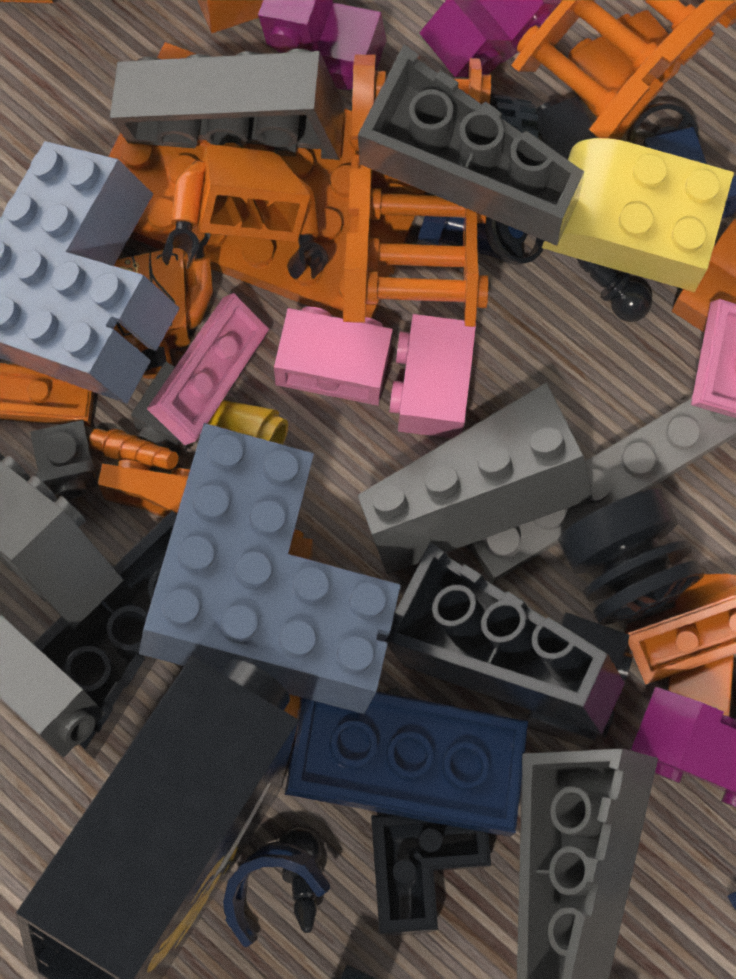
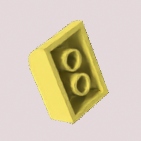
[542,138,734,292]

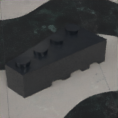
[33,511,177,759]

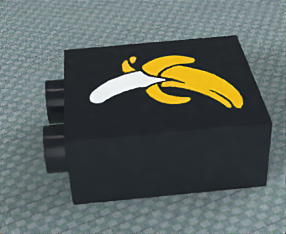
[16,656,299,979]

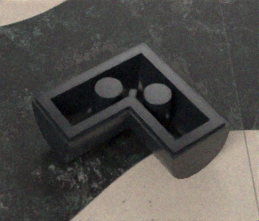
[371,814,491,936]

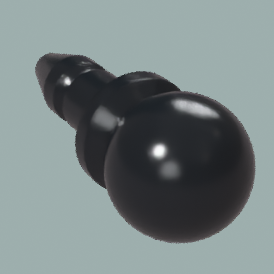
[576,258,652,322]
[279,826,323,933]

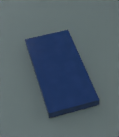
[285,692,528,837]

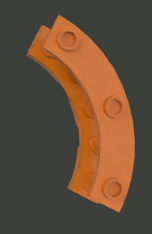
[511,0,736,140]
[343,54,491,327]

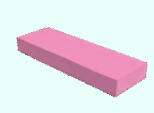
[147,292,269,445]

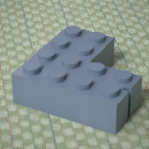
[0,141,180,404]
[139,423,400,714]

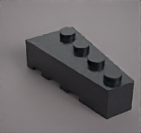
[385,543,625,735]

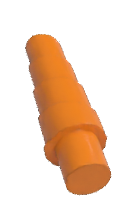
[89,428,178,470]

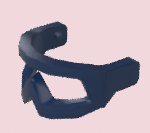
[223,841,331,948]

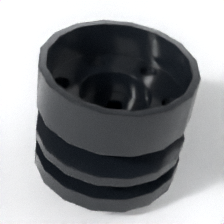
[558,489,704,626]

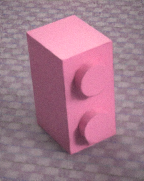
[274,307,393,406]
[389,314,476,438]

